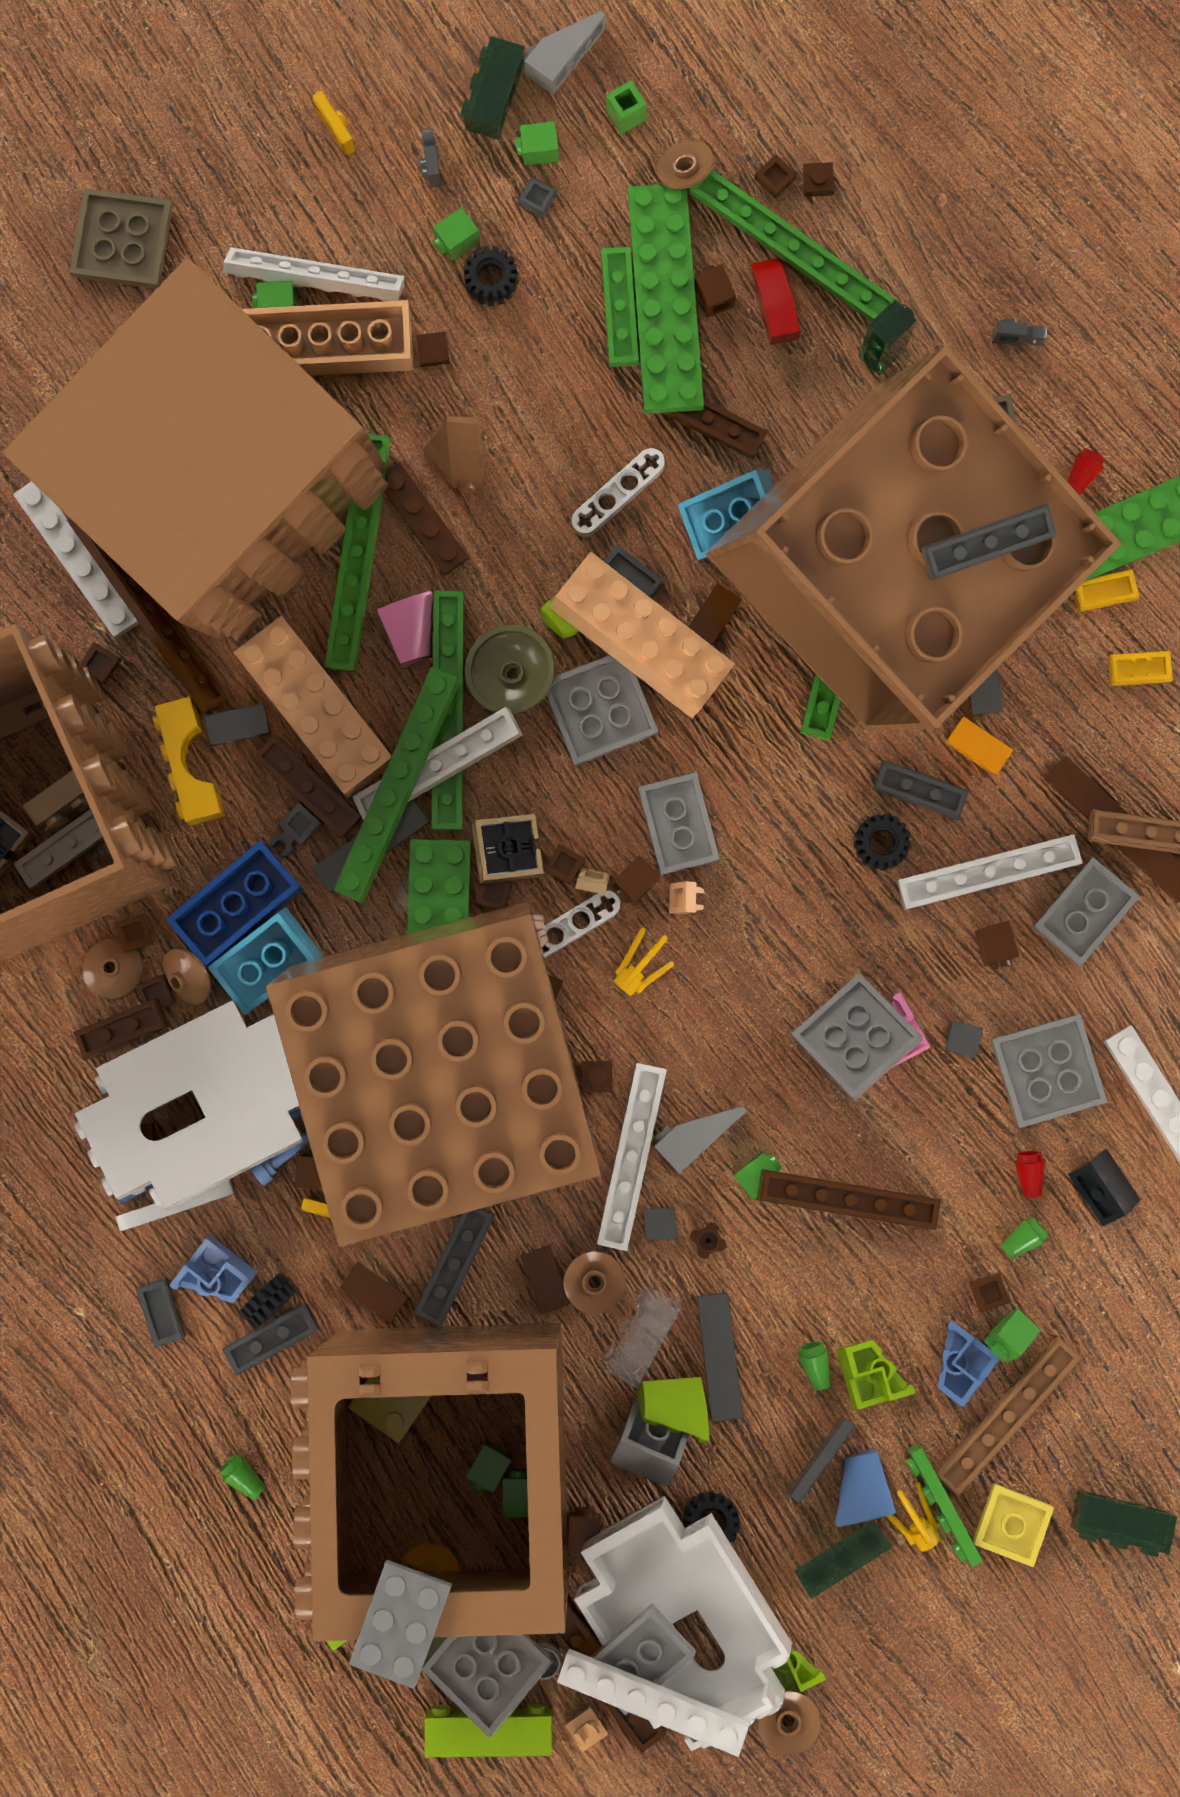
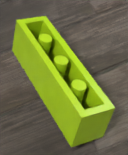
[424,1703,553,1758]

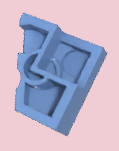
[169,1235,258,1303]
[937,1320,1000,1408]
[834,1448,896,1527]

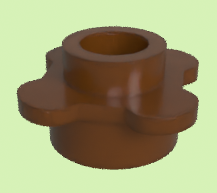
[690,1222,726,1259]

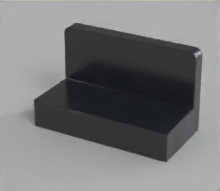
[1068,1149,1140,1226]

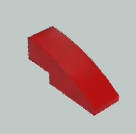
[751,258,801,345]

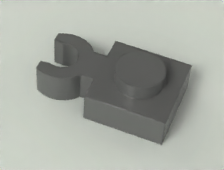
[420,128,441,188]
[992,318,1047,346]
[269,802,323,857]

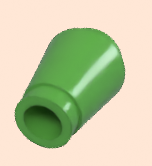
[1001,1216,1049,1259]
[798,1341,831,1391]
[219,1453,266,1500]

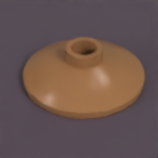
[656,141,714,189]
[82,938,144,999]
[163,948,211,1004]
[564,1251,626,1314]
[757,1690,821,1756]

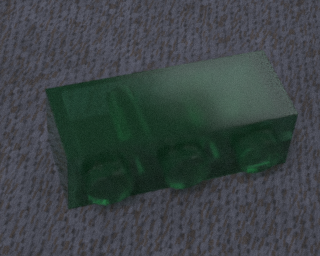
[461,36,525,140]
[859,300,917,376]
[1070,1489,1177,1557]
[794,1519,892,1599]

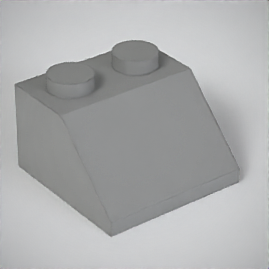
[610,1395,689,1487]

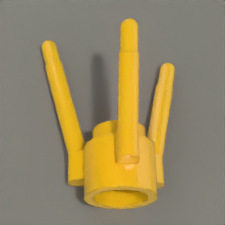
[613,927,674,996]
[886,1482,941,1552]

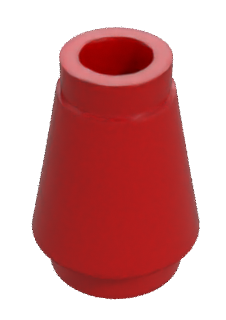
[1067,448,1105,496]
[1014,1151,1045,1198]

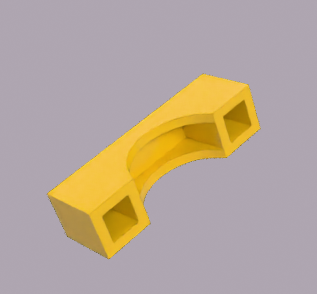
[153,696,226,826]

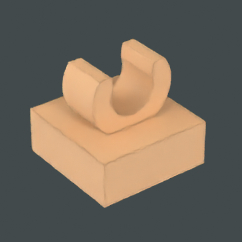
[669,881,704,915]
[565,1704,609,1753]

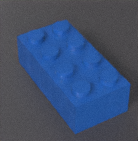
[166,840,304,967]

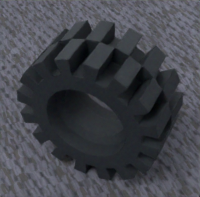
[464,246,518,306]
[854,814,911,871]
[239,1272,297,1330]
[683,1491,740,1543]

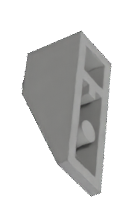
[524,11,606,95]
[654,1106,747,1174]

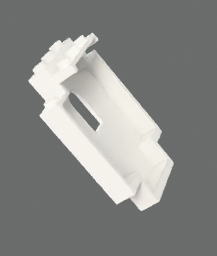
[74,1000,303,1210]
[574,1496,792,1751]

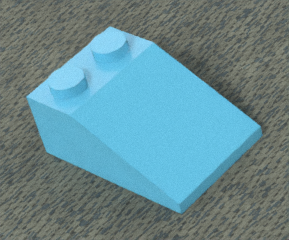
[677,469,774,561]
[207,907,323,1015]

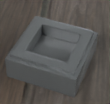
[517,177,558,219]
[944,1021,983,1058]
[644,1207,677,1240]

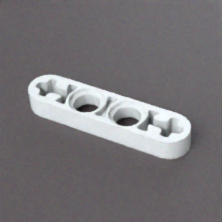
[572,448,665,537]
[538,891,620,959]
[115,1179,235,1232]

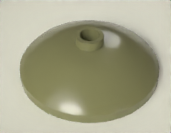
[465,625,555,715]

